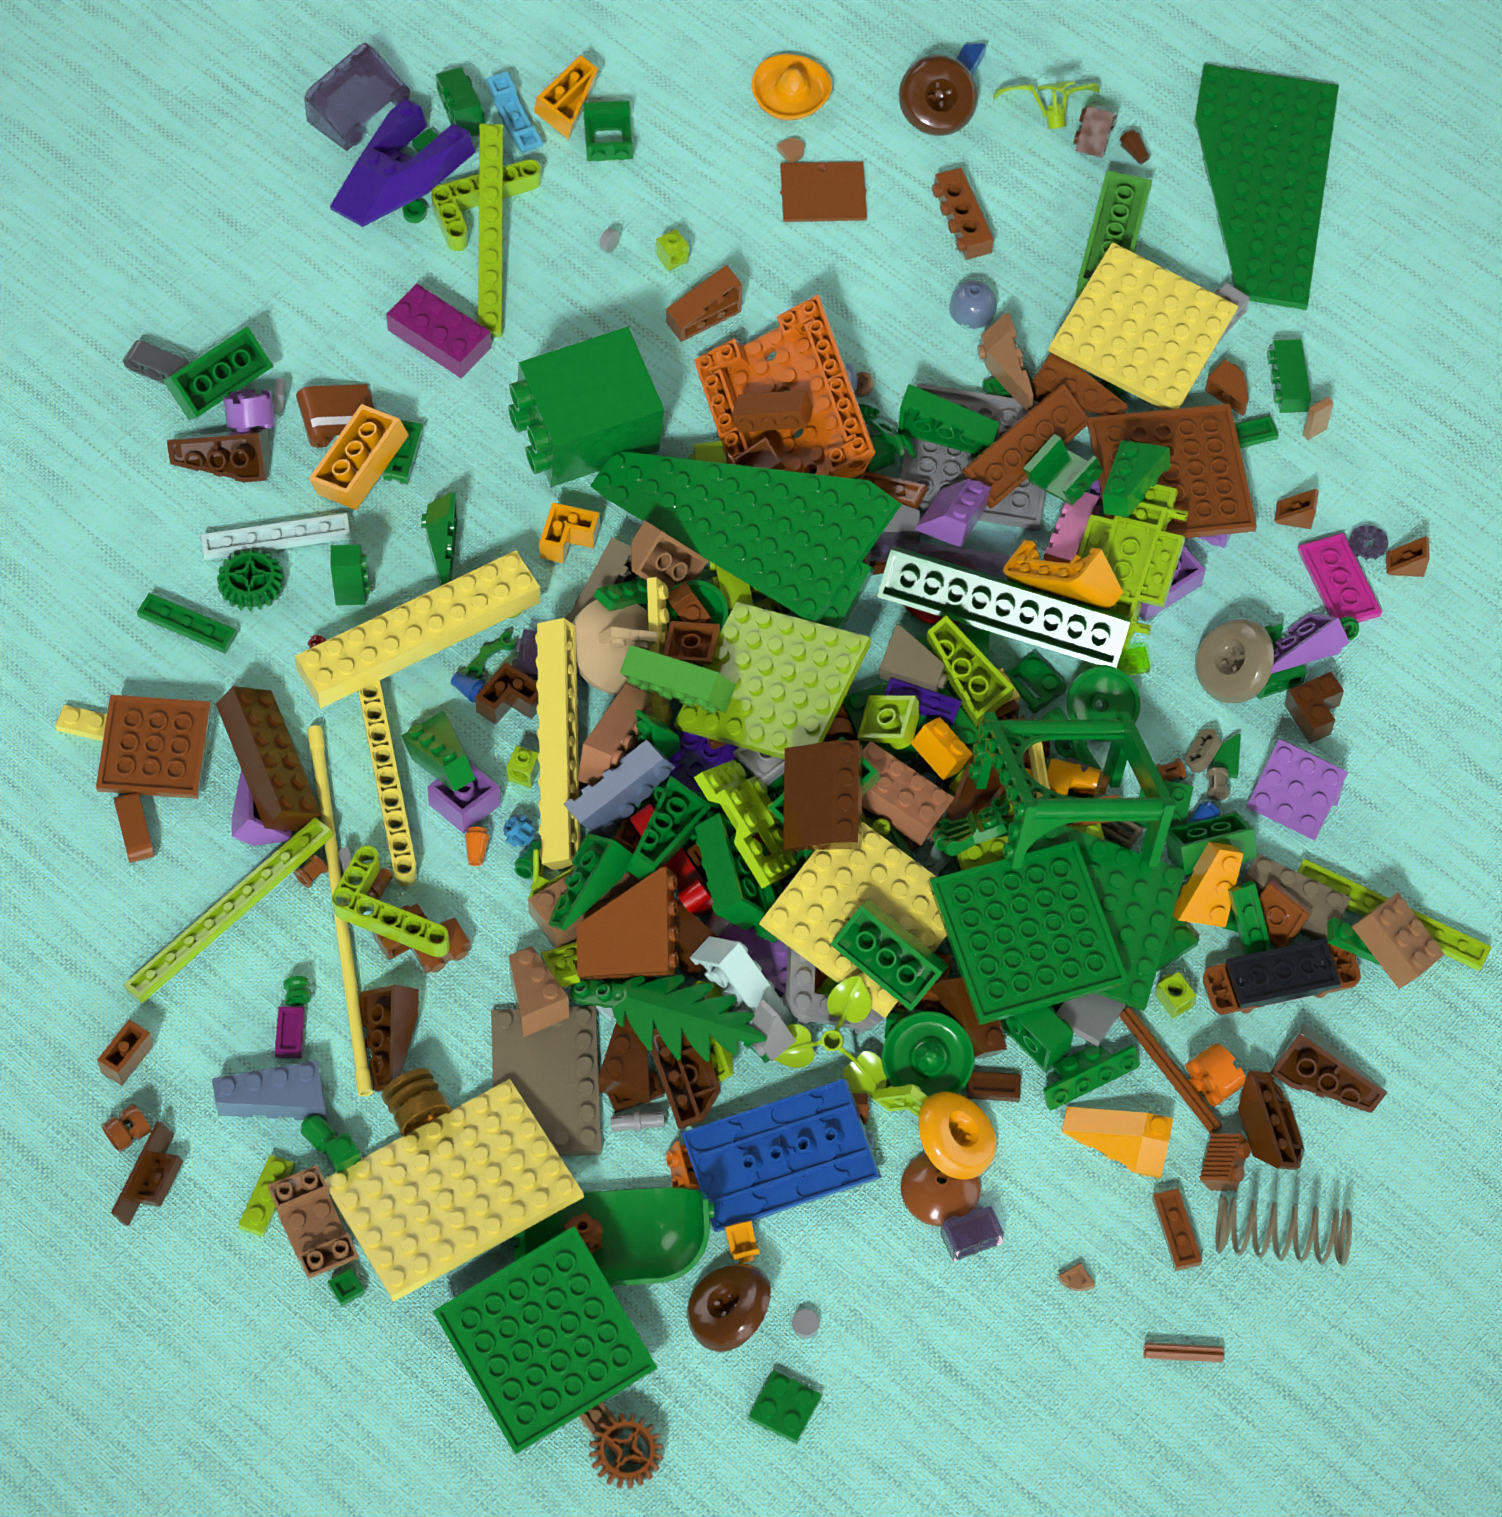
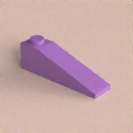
[1271,612,1350,674]
[232,769,292,846]

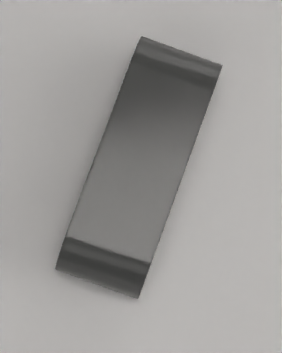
[123,340,189,385]

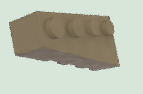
[565,538,638,623]
[1244,854,1351,942]

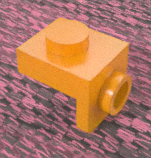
[724,1220,760,1263]

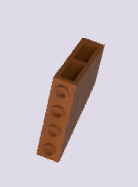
[577,867,679,980]

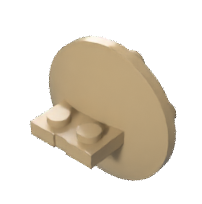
[572,600,657,695]

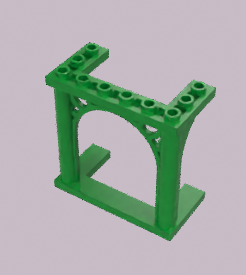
[968,712,1175,869]

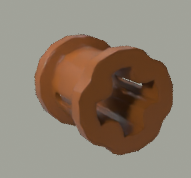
[1155,758,1186,781]
[294,854,328,888]

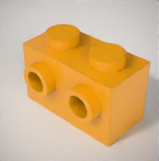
[911,717,972,780]

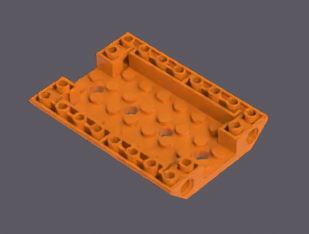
[694,295,875,478]

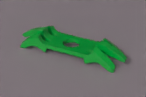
[859,404,917,459]

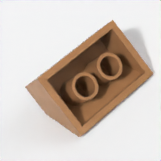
[631,520,708,591]

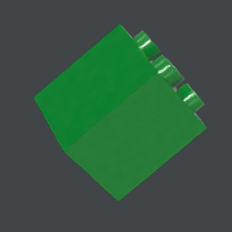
[508,326,665,487]

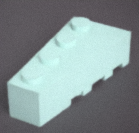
[690,936,793,1026]

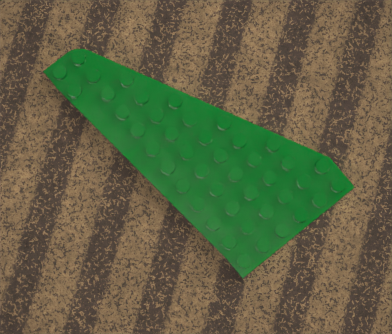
[590,452,902,623]

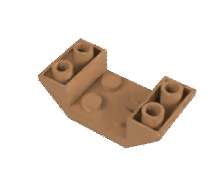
[267,1165,359,1279]

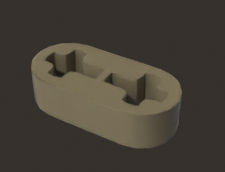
[1185,729,1222,773]

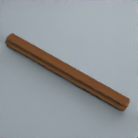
[1120,1007,1222,1134]

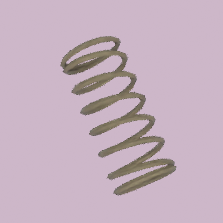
[1215,1196,1352,1267]

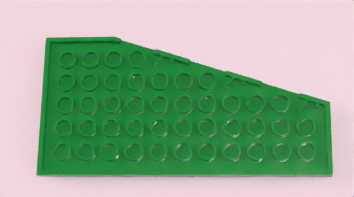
[1194,64,1339,310]

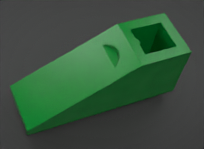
[635,709,681,759]

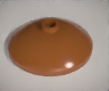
[901,1153,981,1227]

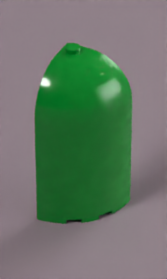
[514,1187,714,1286]

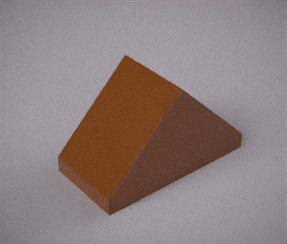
[1274,489,1319,529]
[1386,536,1430,577]

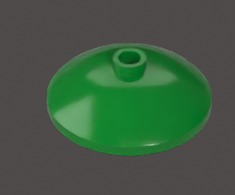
[666,580,730,632]
[1066,666,1141,742]

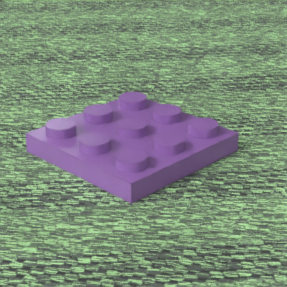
[1246,739,1349,841]

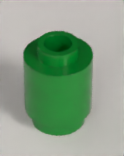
[300,1115,337,1154]

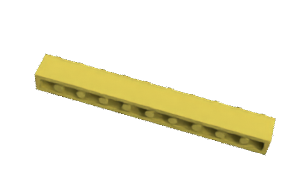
[535,618,580,870]

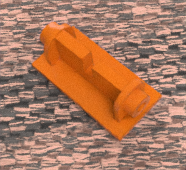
[666,1141,700,1190]

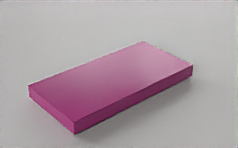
[1298,533,1382,627]

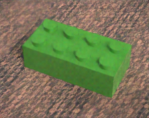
[620,645,736,714]

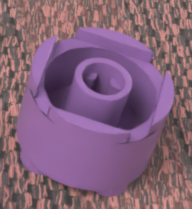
[223,389,275,433]

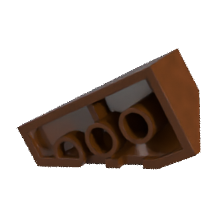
[167,428,271,482]

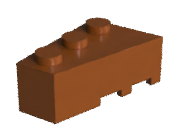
[666,265,742,342]

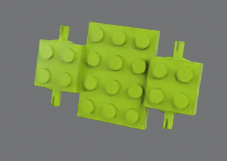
[1077,484,1188,651]

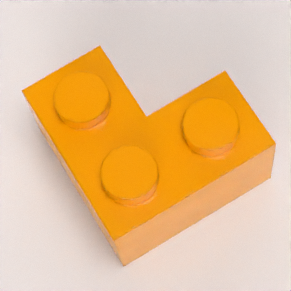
[539,502,600,563]

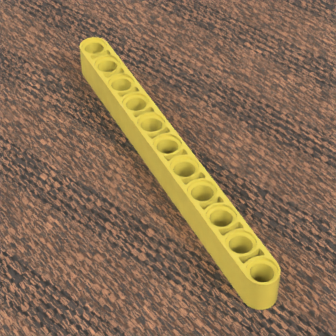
[358,680,417,887]

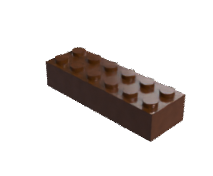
[216,686,321,831]

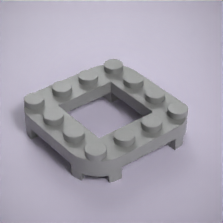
[782,944,884,1034]

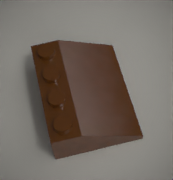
[783,740,862,850]

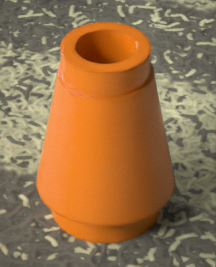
[465,827,490,866]

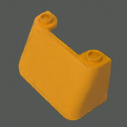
[1003,540,1123,609]

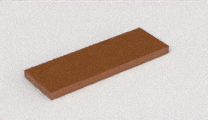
[961,383,1088,509]

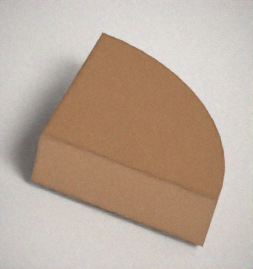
[1057,1263,1095,1291]

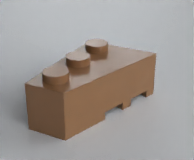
[508,946,569,1037]

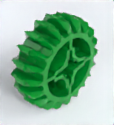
[217,548,285,612]

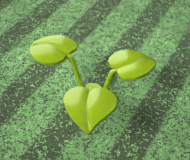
[993,81,1100,130]
[775,976,887,1096]

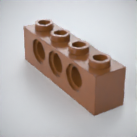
[932,168,994,260]

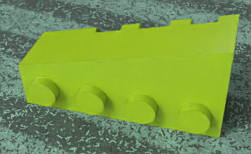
[926,616,1014,727]

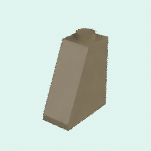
[879,625,948,693]

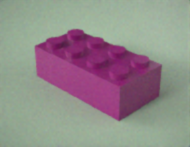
[386,283,491,379]

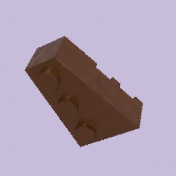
[931,977,1007,1059]
[598,1015,650,1104]

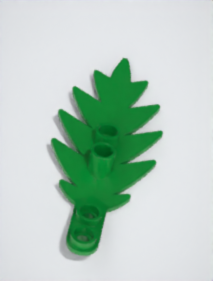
[570,975,767,1062]

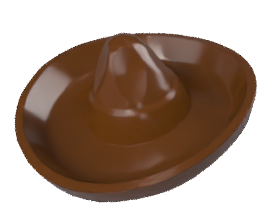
[899,54,978,136]
[686,1263,771,1352]

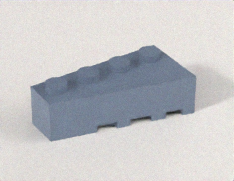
[564,740,675,838]
[212,1061,327,1121]

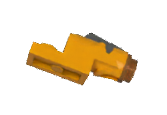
[1025,757,1110,796]

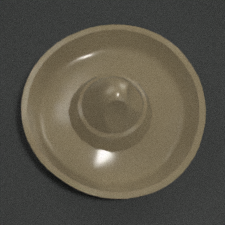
[1195,618,1274,704]

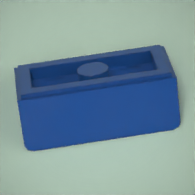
[956,44,986,76]

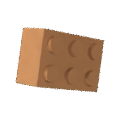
[1352,892,1445,989]

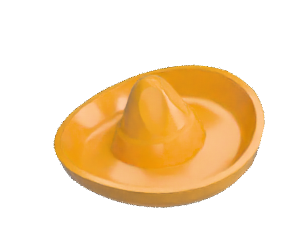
[752,54,832,121]
[918,1091,997,1180]

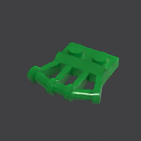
[932,806,1007,856]

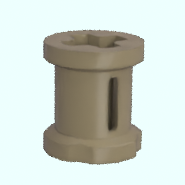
[1206,767,1230,801]

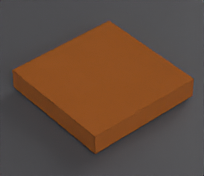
[1259,880,1313,948]

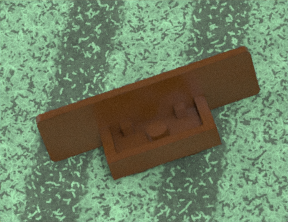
[111,1122,183,1226]

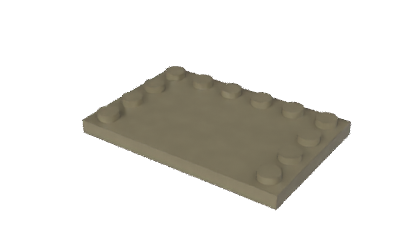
[491,1006,601,1156]

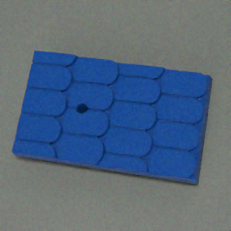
[681,1079,882,1232]

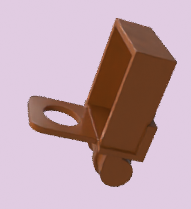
[728,437,786,470]

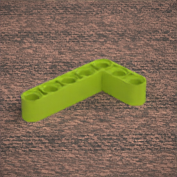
[431,159,541,252]
[332,845,450,957]

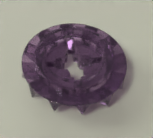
[1349,525,1388,561]

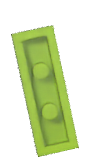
[238,1155,295,1237]

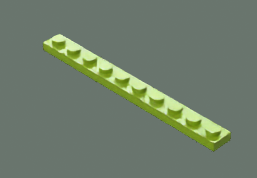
[478,124,503,337]
[123,818,334,1003]

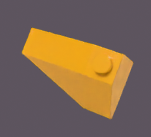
[1061,1107,1173,1179]

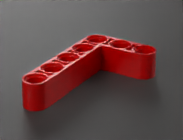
[630,803,713,918]

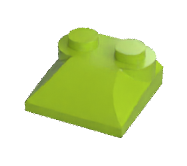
[857,695,919,749]

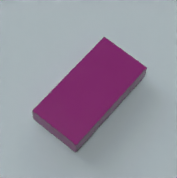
[275,1006,305,1058]

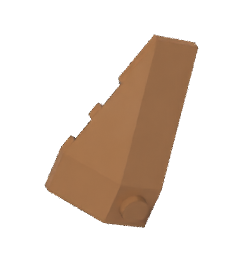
[977,313,1033,413]

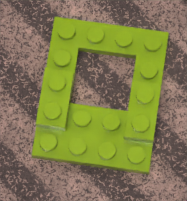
[694,759,800,889]

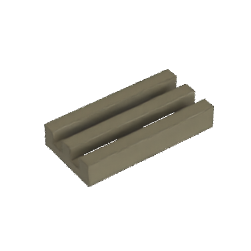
[1100,821,1143,850]

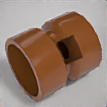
[101,1103,152,1153]

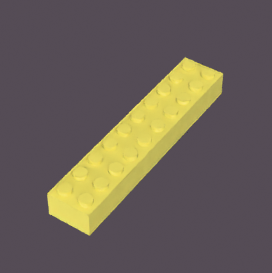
[295,550,541,709]

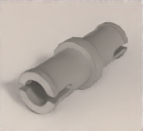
[611,1110,665,1133]

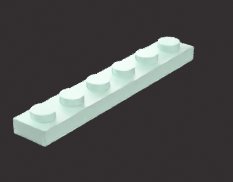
[201,513,351,560]

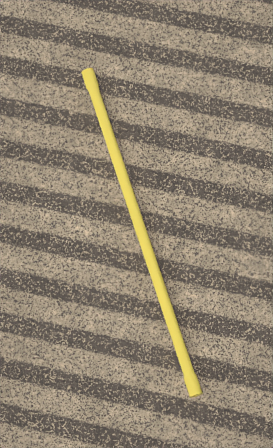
[307,725,373,1097]

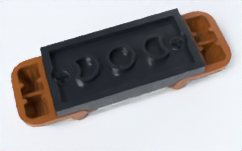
[1203,938,1361,1015]

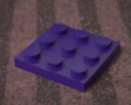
[663,717,739,793]

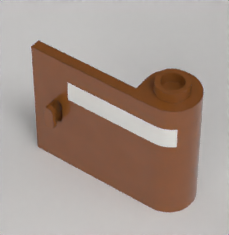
[296,384,375,448]

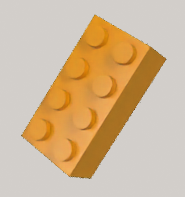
[309,404,409,510]

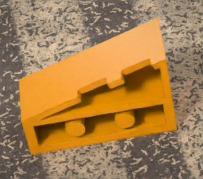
[534,55,598,140]
[1173,842,1244,927]

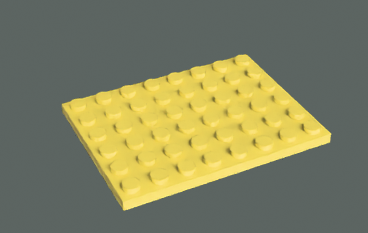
[324,1079,584,1302]

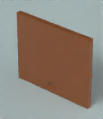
[780,162,867,222]

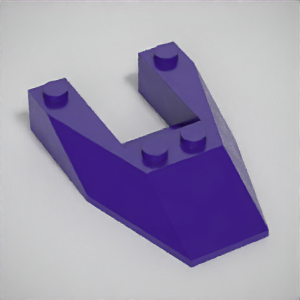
[330,98,475,227]

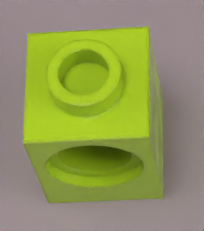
[656,229,689,272]
[507,746,540,788]
[1155,972,1197,1019]

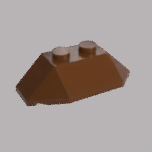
[651,1028,721,1130]
[1238,1071,1305,1170]

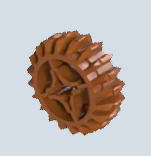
[588,1413,663,1489]

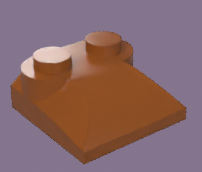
[663,621,720,665]

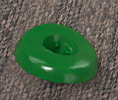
[882,1012,974,1097]

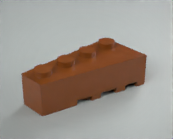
[1031,353,1128,417]

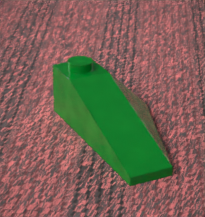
[421,492,458,586]
[548,833,633,931]

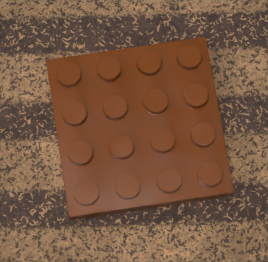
[96,695,212,799]

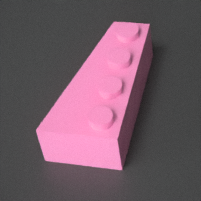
[1043,492,1101,564]

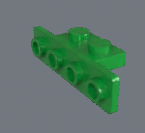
[1043,1044,1140,1111]

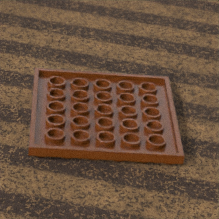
[1087,404,1257,538]

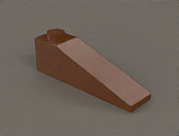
[360,984,419,1092]
[1270,1023,1387,1113]

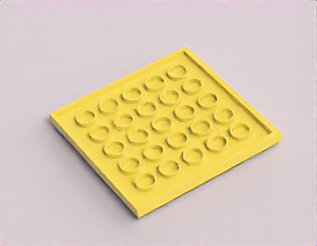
[1048,242,1238,410]
[759,822,947,1018]

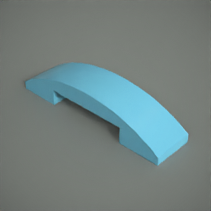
[486,71,543,153]

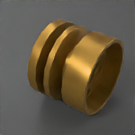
[381,1068,451,1137]

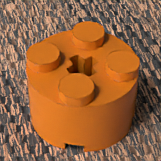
[1185,1043,1246,1107]

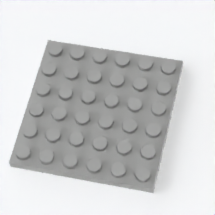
[900,383,1045,530]

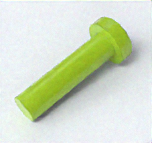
[873,819,890,839]

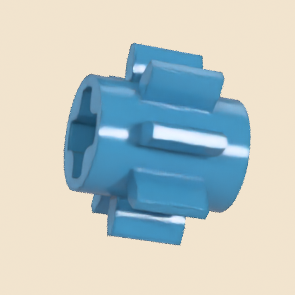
[503,815,535,847]

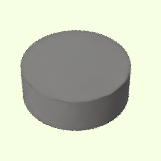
[600,228,620,253]
[792,1310,819,1339]

